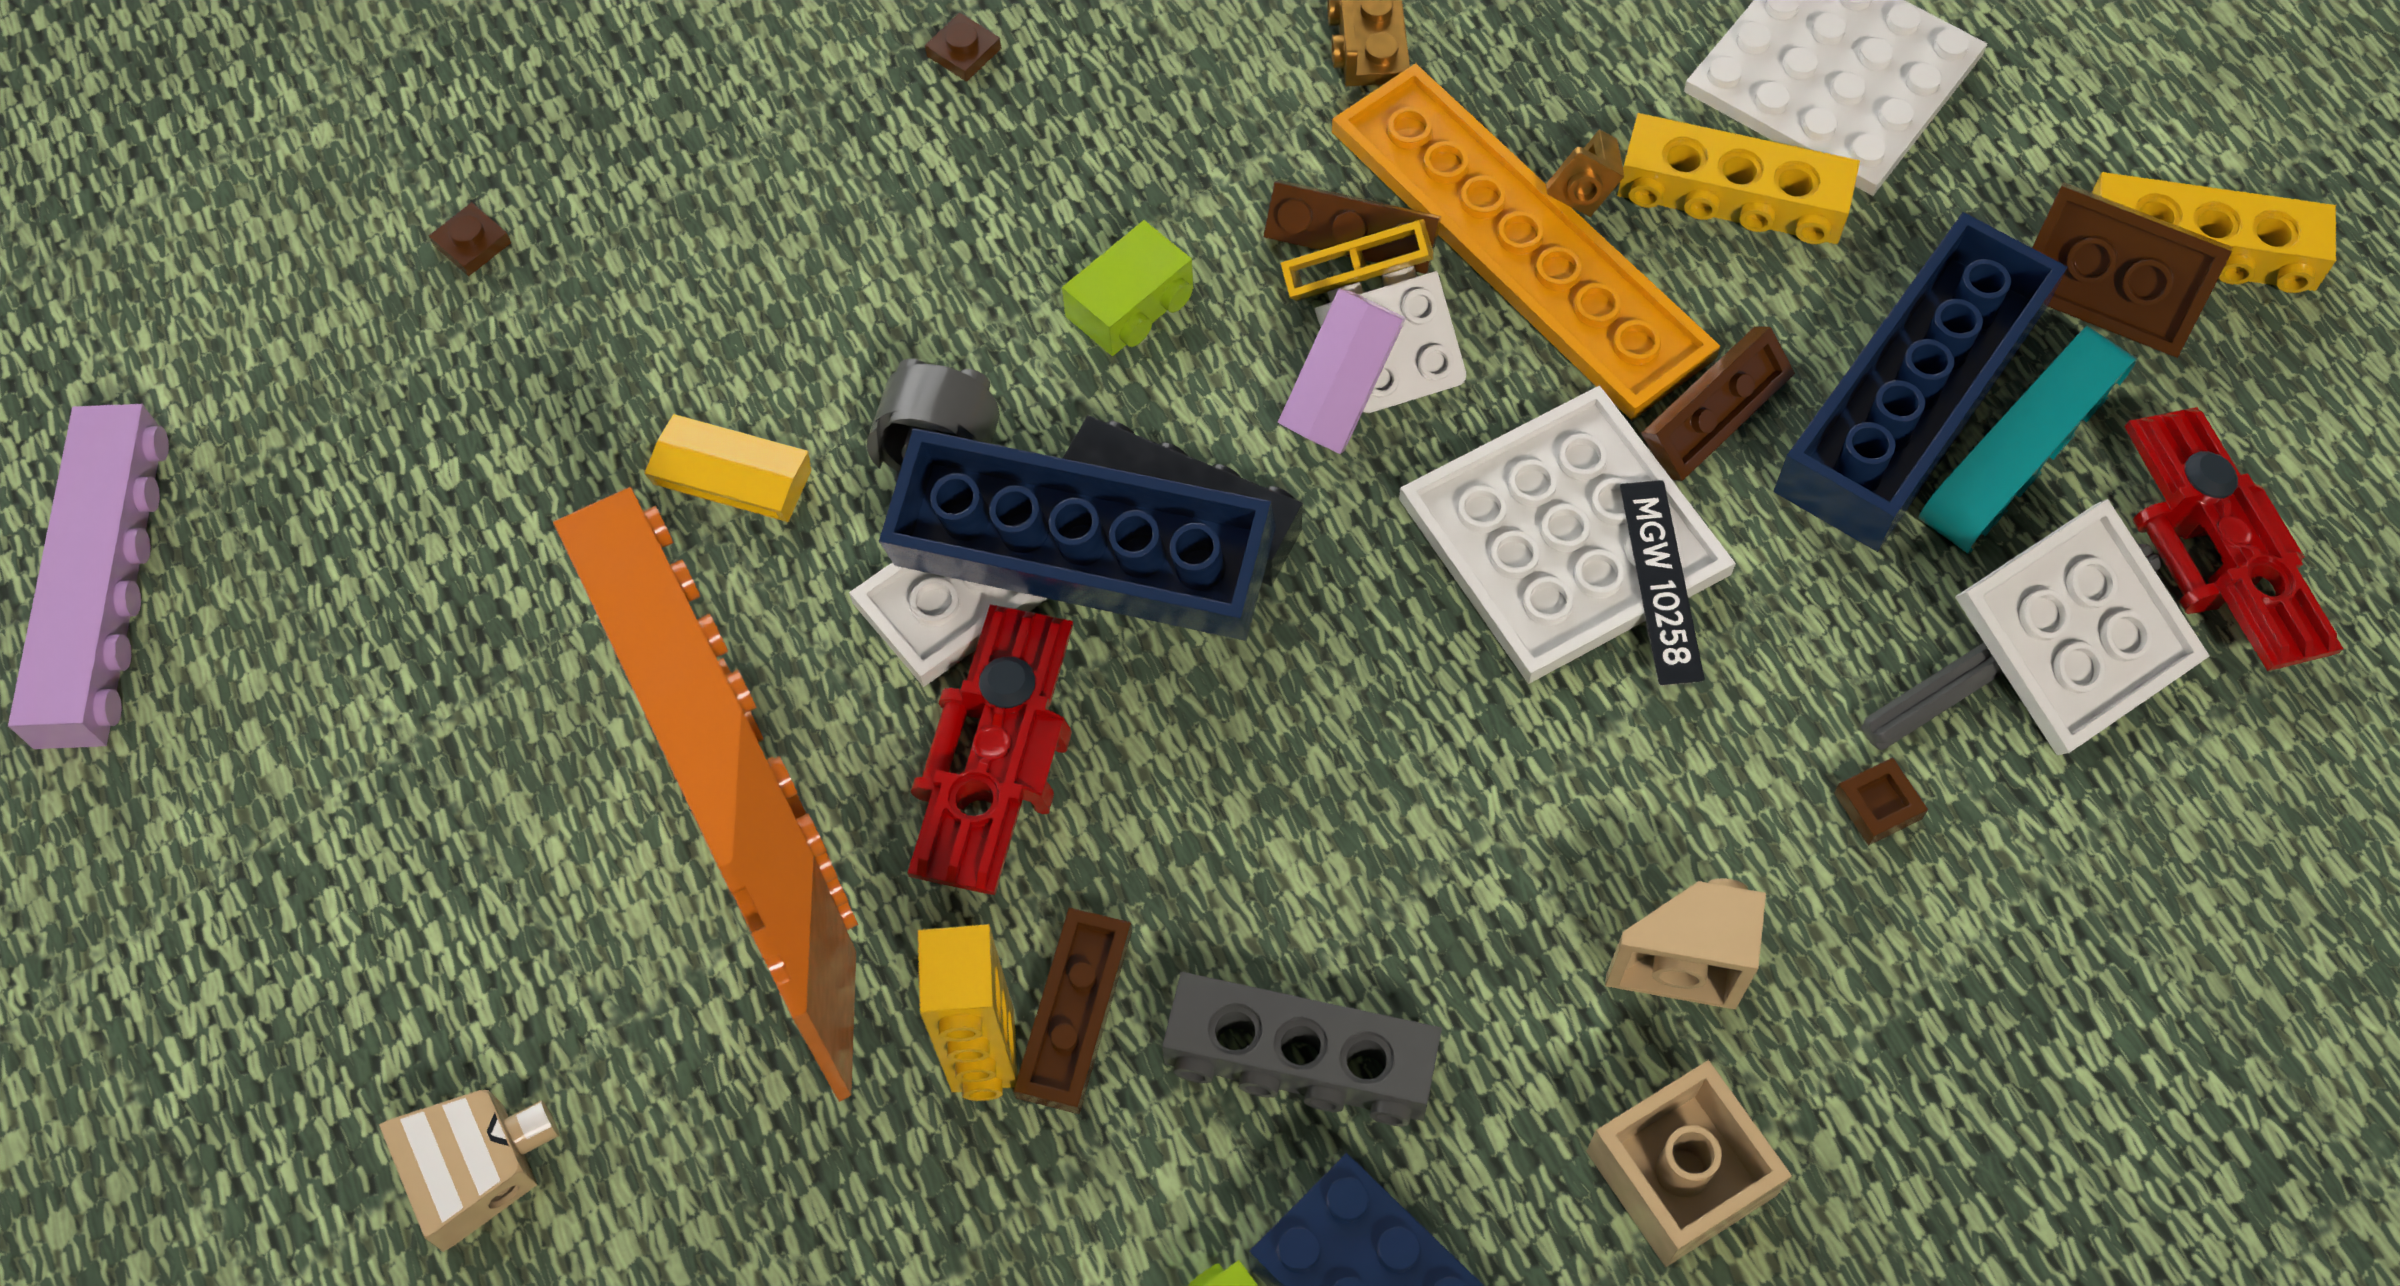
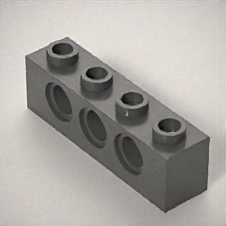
[1162,972,1442,1126]

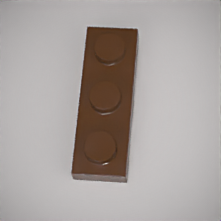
[1263,180,1442,274]
[1641,326,1795,481]
[1013,907,1132,1114]

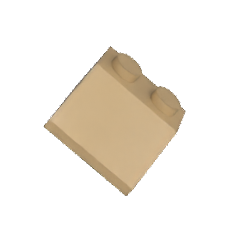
[1605,879,1766,1010]

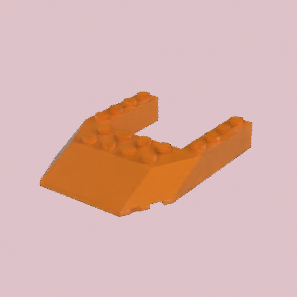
[553,487,858,1102]

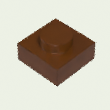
[925,12,1002,82]
[429,202,512,277]
[1834,757,1928,846]

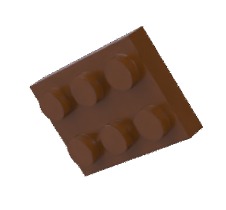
[2032,182,2233,358]

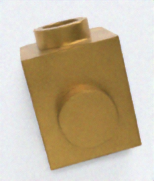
[1546,129,1625,217]

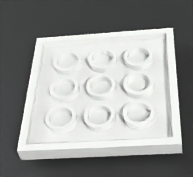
[1684,0,1987,196]
[1399,385,1736,684]

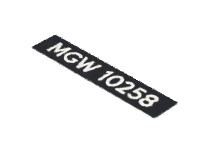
[1620,480,1705,686]

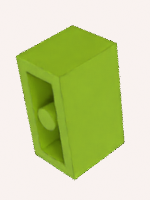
[1062,220,1193,357]

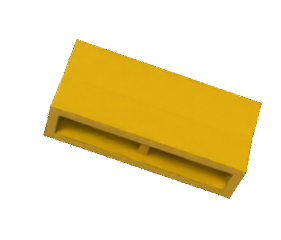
[1280,219,1434,301]
[644,414,811,522]

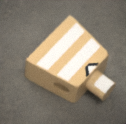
[379,1090,559,1252]

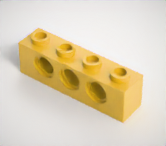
[1617,113,1860,244]
[2091,172,2336,293]
[918,924,1017,1101]

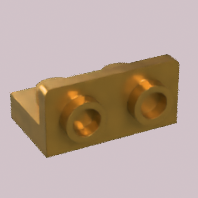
[1327,0,1410,87]

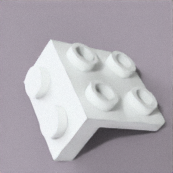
[1314,266,1466,413]

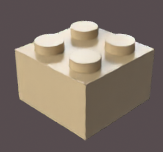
[1586,1060,1792,1268]

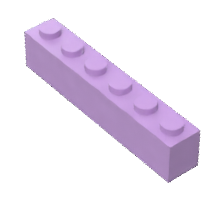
[8,404,169,749]

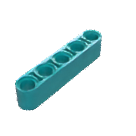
[1918,326,2138,554]

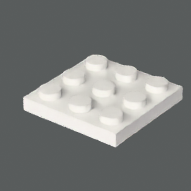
[1955,499,2210,755]

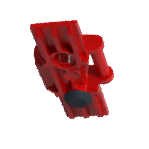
[2124,407,2344,671]
[907,604,1073,895]

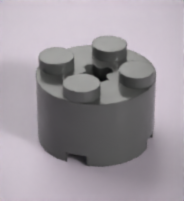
[867,358,1000,482]

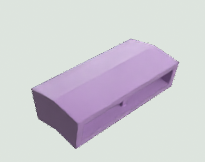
[1278,288,1406,454]

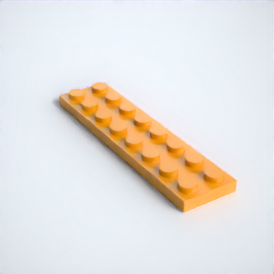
[1332,63,1720,421]

